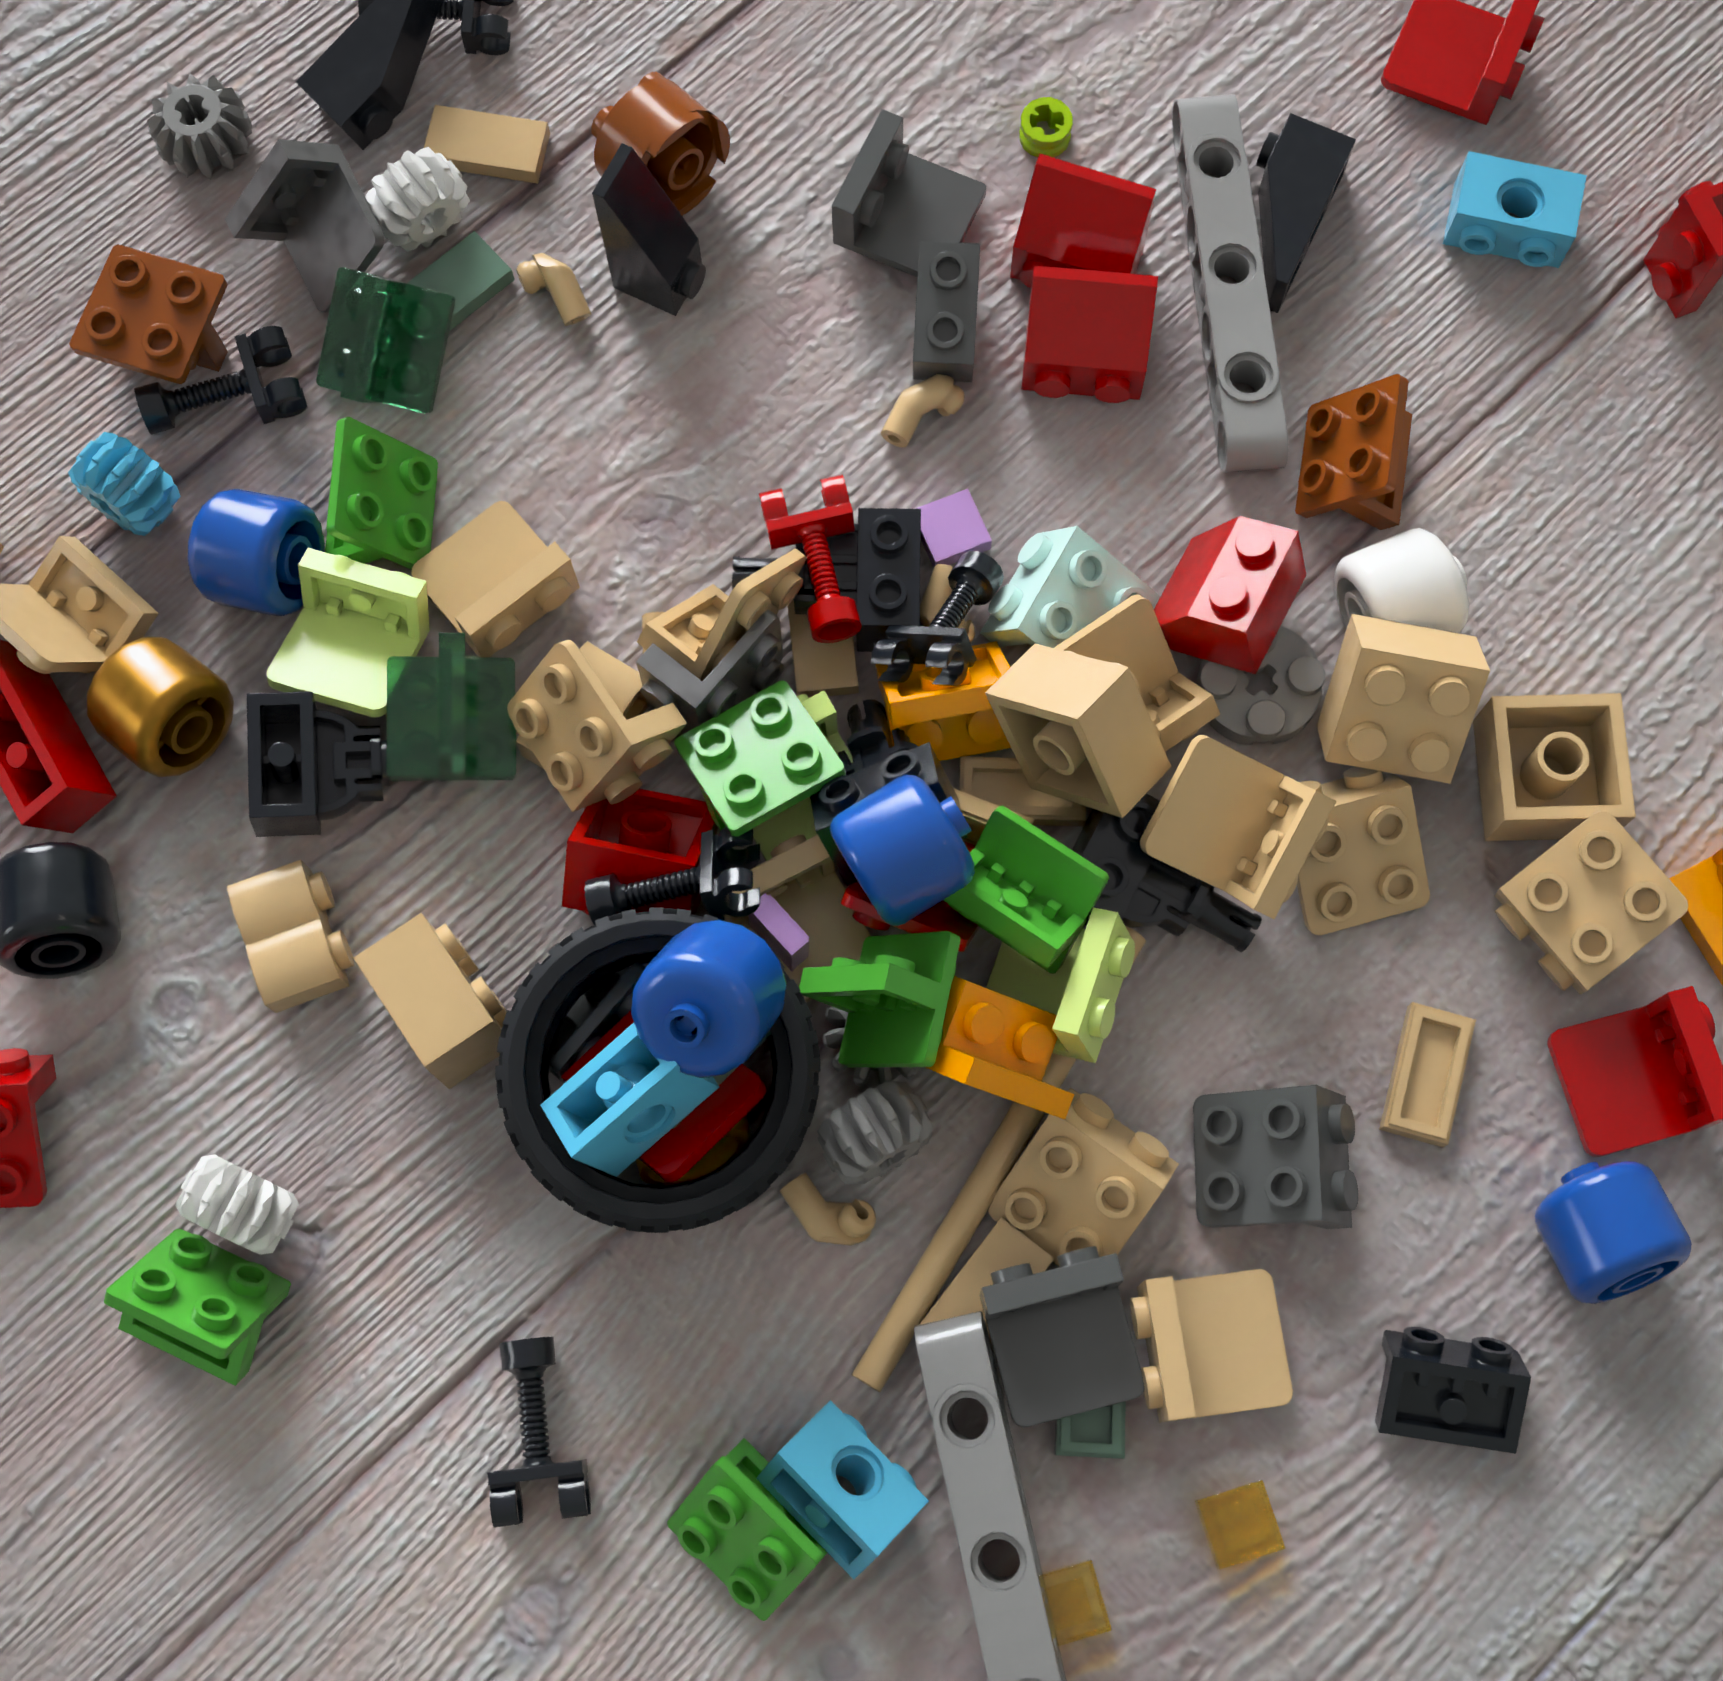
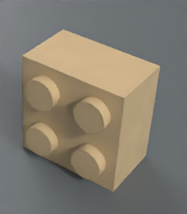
[1316,614,1490,784]
[985,644,1172,818]
[1473,693,1636,841]
[353,913,507,1089]

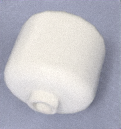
[1334,528,1469,634]

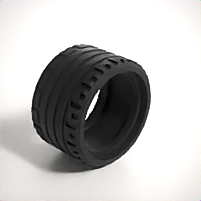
[495,907,821,1233]

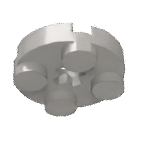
[1197,626,1326,745]

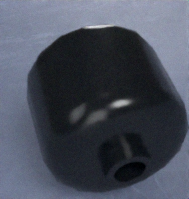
[0,842,121,979]

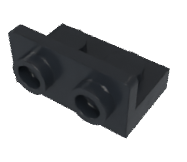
[1375,1327,1531,1454]

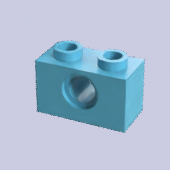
[1443,151,1587,268]
[540,1023,719,1177]
[756,1400,929,1580]

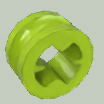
[1019,97,1073,158]

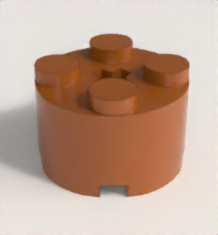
[591,72,730,216]

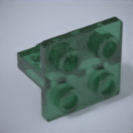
[316,267,456,414]
[387,632,517,780]

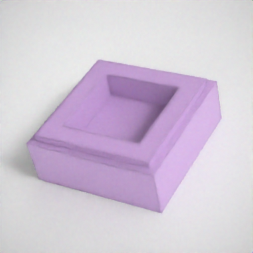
[915,489,992,568]
[748,893,809,972]

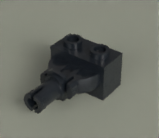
[732,508,921,652]
[247,692,447,837]
[810,699,968,886]
[1072,793,1262,952]

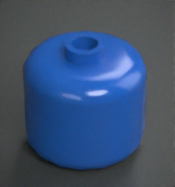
[188,489,325,616]
[830,774,975,926]
[631,920,786,1078]
[1535,1161,1692,1304]

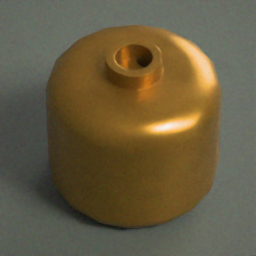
[87,637,234,777]

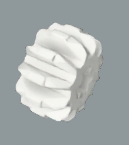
[365,147,470,252]
[175,1155,299,1255]

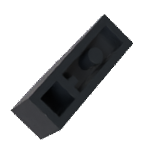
[296,0,443,150]
[1256,113,1356,313]
[592,143,706,316]

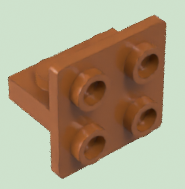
[69,244,228,384]
[1295,374,1412,530]

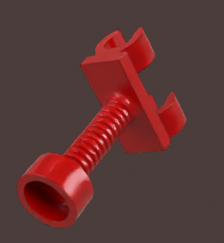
[759,474,862,643]

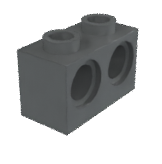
[913,241,980,382]

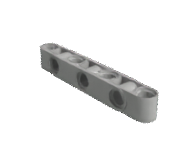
[1172,94,1288,473]
[914,1311,1067,1681]

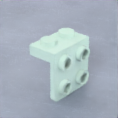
[980,526,1159,648]

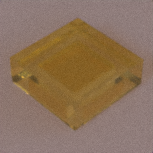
[1194,1480,1286,1569]
[1039,1559,1112,1646]

